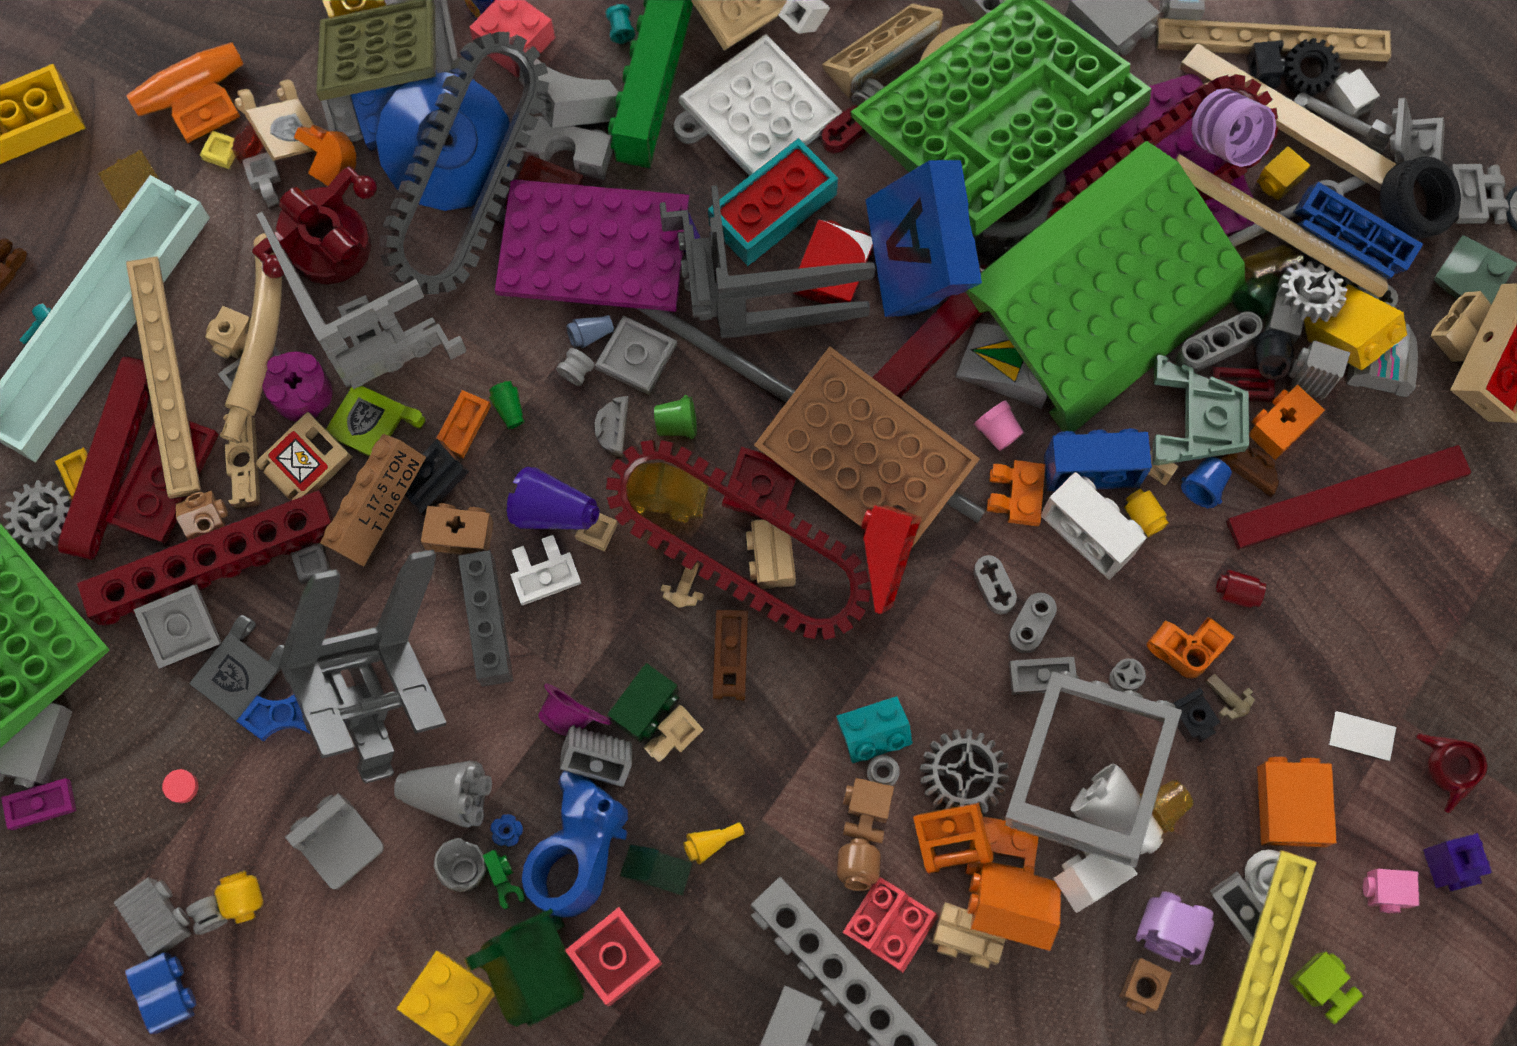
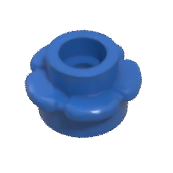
[490,814,523,847]

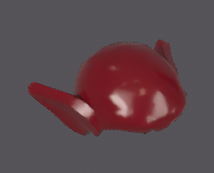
[1416,733,1488,813]

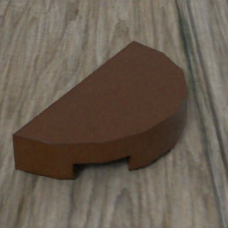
[1221,447,1279,498]

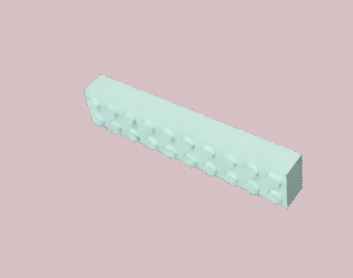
[0,175,210,463]

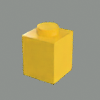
[1257,146,1310,201]

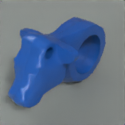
[522,771,628,917]

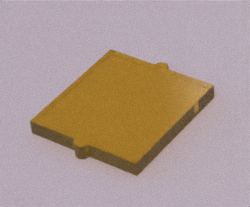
[98,150,160,213]
[1242,245,1304,277]

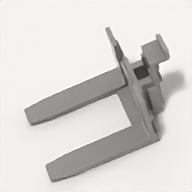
[256,212,466,389]

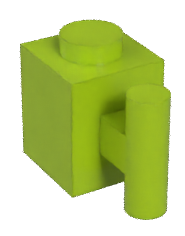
[1289,951,1363,1025]

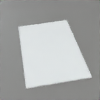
[1329,711,1396,761]

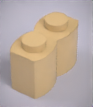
[1431,291,1491,362]

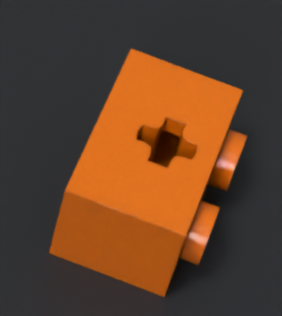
[1249,385,1325,460]

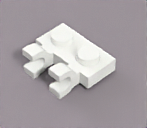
[510,535,582,606]

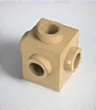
[205,306,251,359]

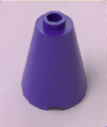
[507,466,600,530]

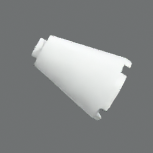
[1070,764,1163,854]

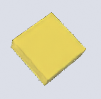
[200,130,242,169]

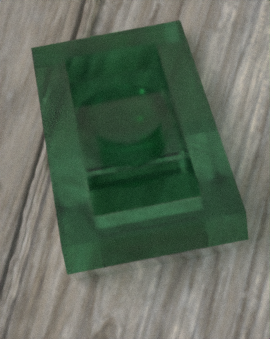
[620,844,693,896]

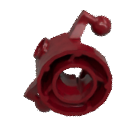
[252,166,377,285]

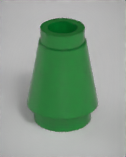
[489,381,525,429]

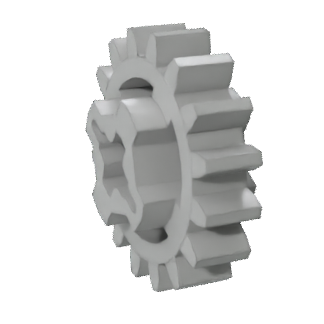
[1277,262,1347,323]
[3,480,72,549]

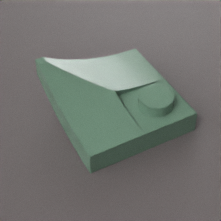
[1434,235,1517,305]

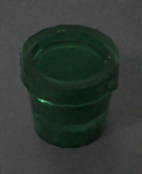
[1232,270,1280,319]

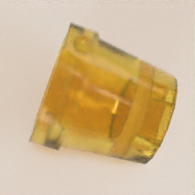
[1140,780,1194,834]

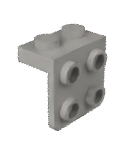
[1390,98,1445,164]
[285,793,384,890]

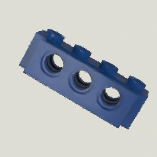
[1293,182,1423,279]

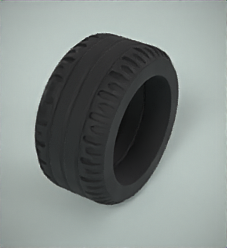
[1380,156,1461,239]

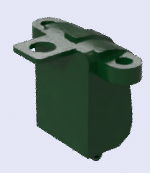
[464,908,585,1027]

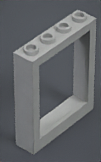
[1005,671,1182,868]

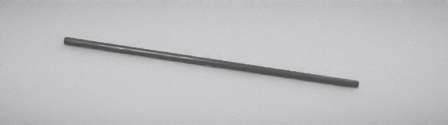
[475,197,986,523]

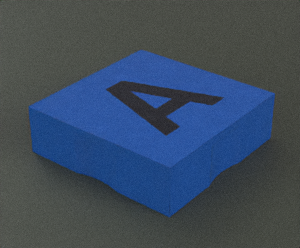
[865,160,982,317]

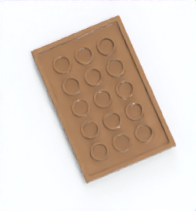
[754,346,980,548]

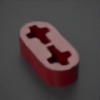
[822,105,866,154]

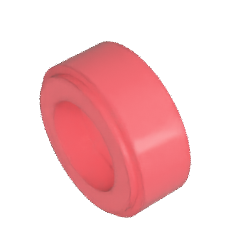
[163,769,199,803]

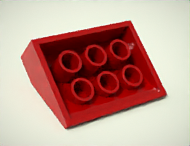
[861,505,922,614]

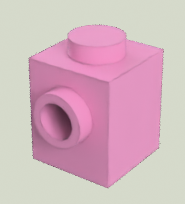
[1363,869,1419,913]

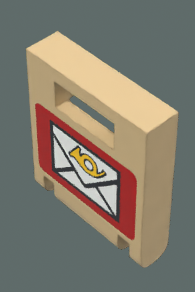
[255,412,353,500]

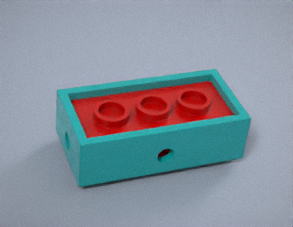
[708,138,838,266]

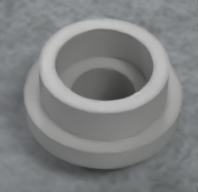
[867,755,900,786]

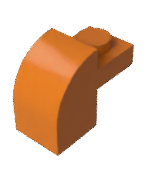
[294,125,356,186]

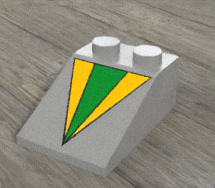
[956,323,1047,409]

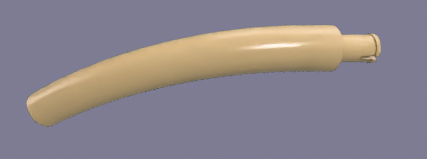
[220,233,282,443]

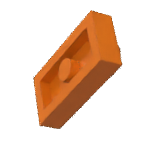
[436,390,491,459]

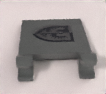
[189,615,284,721]

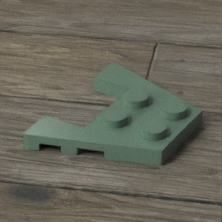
[1152,355,1249,466]

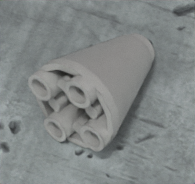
[394,761,492,828]

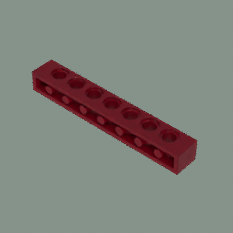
[77,490,334,625]

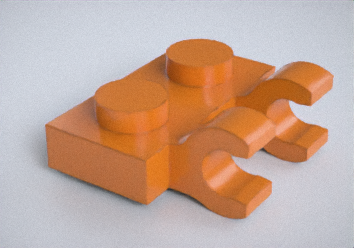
[986,460,1045,526]

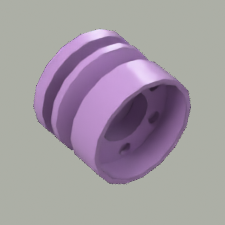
[1191,88,1276,167]

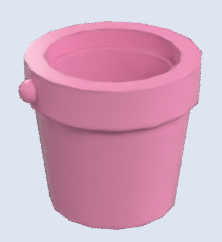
[974,400,1024,451]

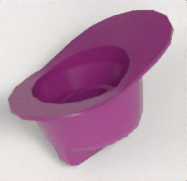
[538,683,612,736]

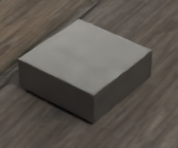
[291,543,331,584]

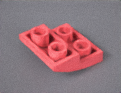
[843,877,939,973]

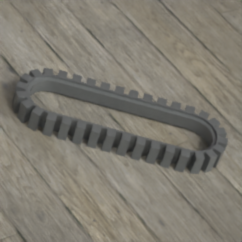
[379,32,549,294]

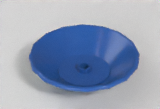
[376,72,510,211]

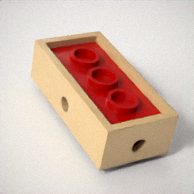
[1450,283,1517,423]

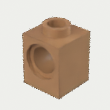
[1119,958,1172,1015]

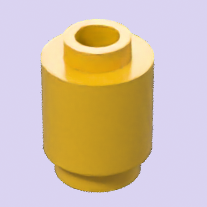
[1124,489,1169,537]

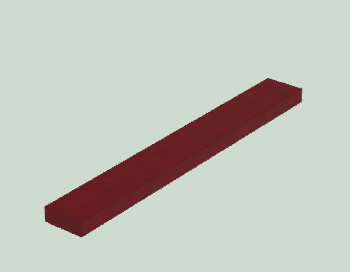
[1226,445,1472,550]

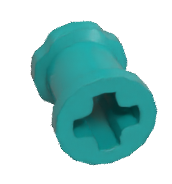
[605,4,636,44]

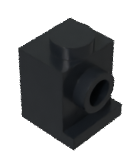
[1247,40,1285,89]
[1173,687,1220,743]

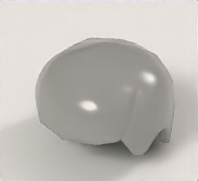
[434,838,486,892]

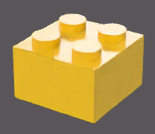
[397,950,495,1046]

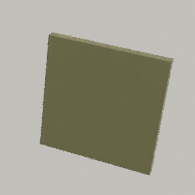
[316,0,436,101]

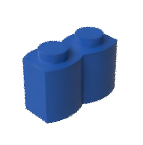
[125,952,196,1034]

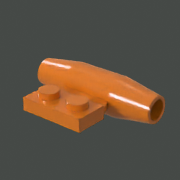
[126,42,244,143]

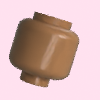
[837,838,881,891]

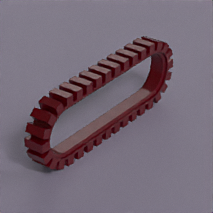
[1046,74,1278,220]
[606,440,870,640]

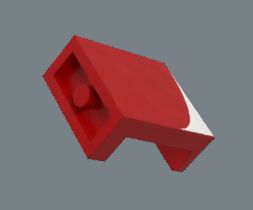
[793,219,874,304]

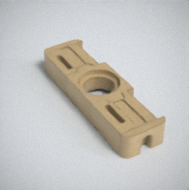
[223,414,260,509]

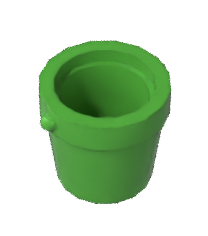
[654,395,697,439]

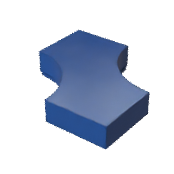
[236,695,310,741]

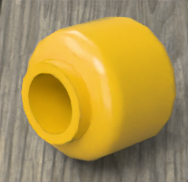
[215,871,263,924]

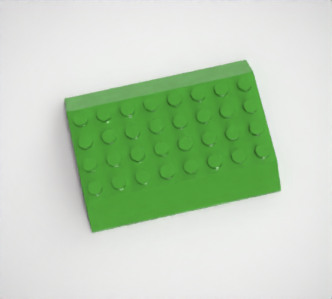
[965,141,1245,432]

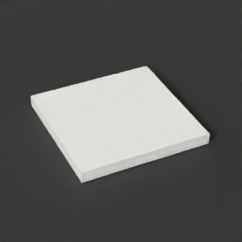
[679,34,843,176]

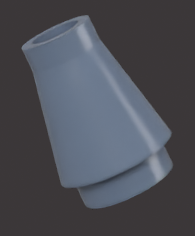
[566,315,614,348]

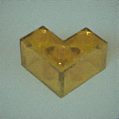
[617,462,709,522]

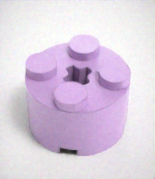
[1136,892,1214,965]

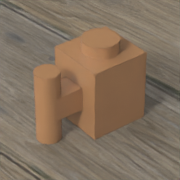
[843,778,894,844]

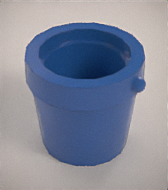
[1181,457,1232,508]

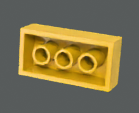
[0,64,86,164]

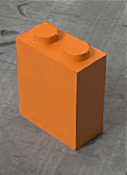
[1257,757,1337,847]
[967,863,1061,951]

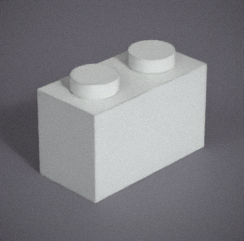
[1054,851,1137,913]

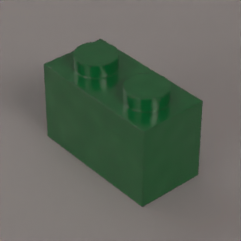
[607,663,679,743]

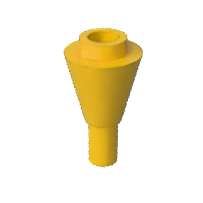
[683,822,745,865]

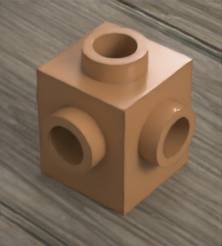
[176,490,228,540]

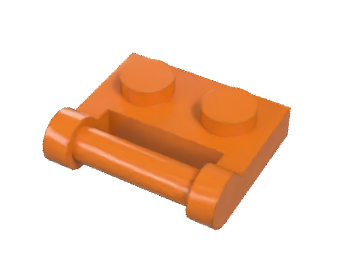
[913,803,993,874]
[965,816,1039,875]

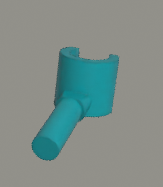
[19,304,51,344]

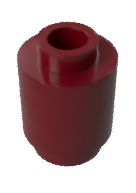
[1215,570,1266,608]

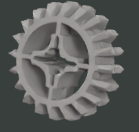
[920,729,1009,814]

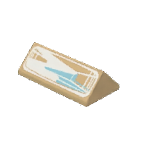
[821,4,943,98]

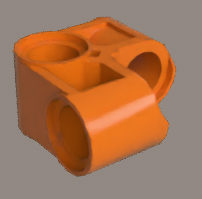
[1146,617,1235,679]

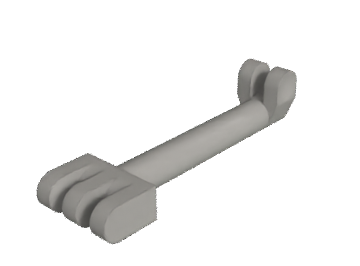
[1294,92,1393,153]

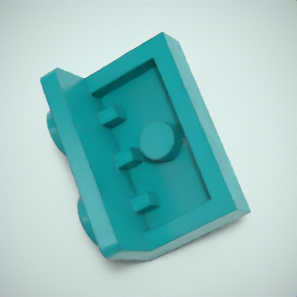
[836,696,913,763]

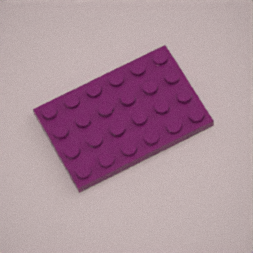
[495,180,690,312]

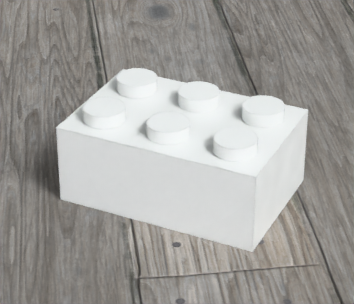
[1041,472,1147,580]

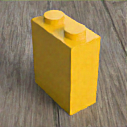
[1304,284,1407,371]

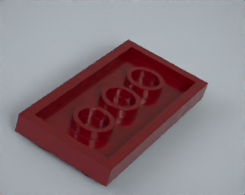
[105,421,219,545]

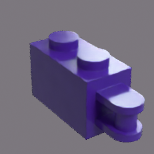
[1423,833,1492,892]

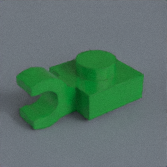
[482,850,526,910]

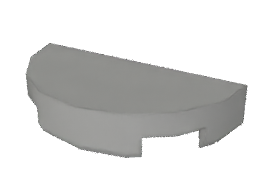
[594,396,629,457]

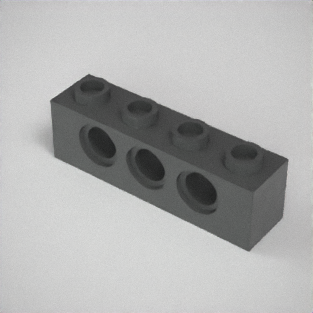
[458,550,514,687]

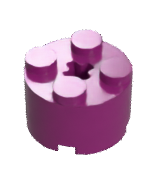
[262,351,332,422]

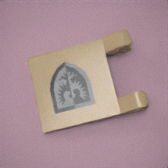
[235,80,314,161]

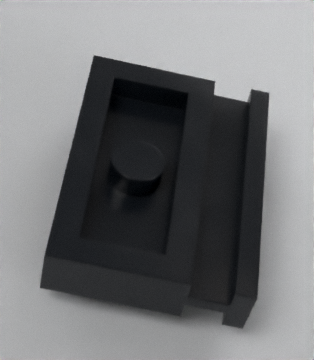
[405,439,469,515]

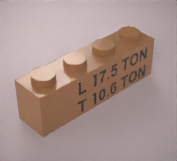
[320,434,426,567]

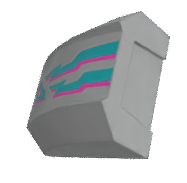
[1346,323,1418,397]

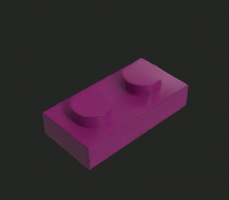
[1,778,77,830]

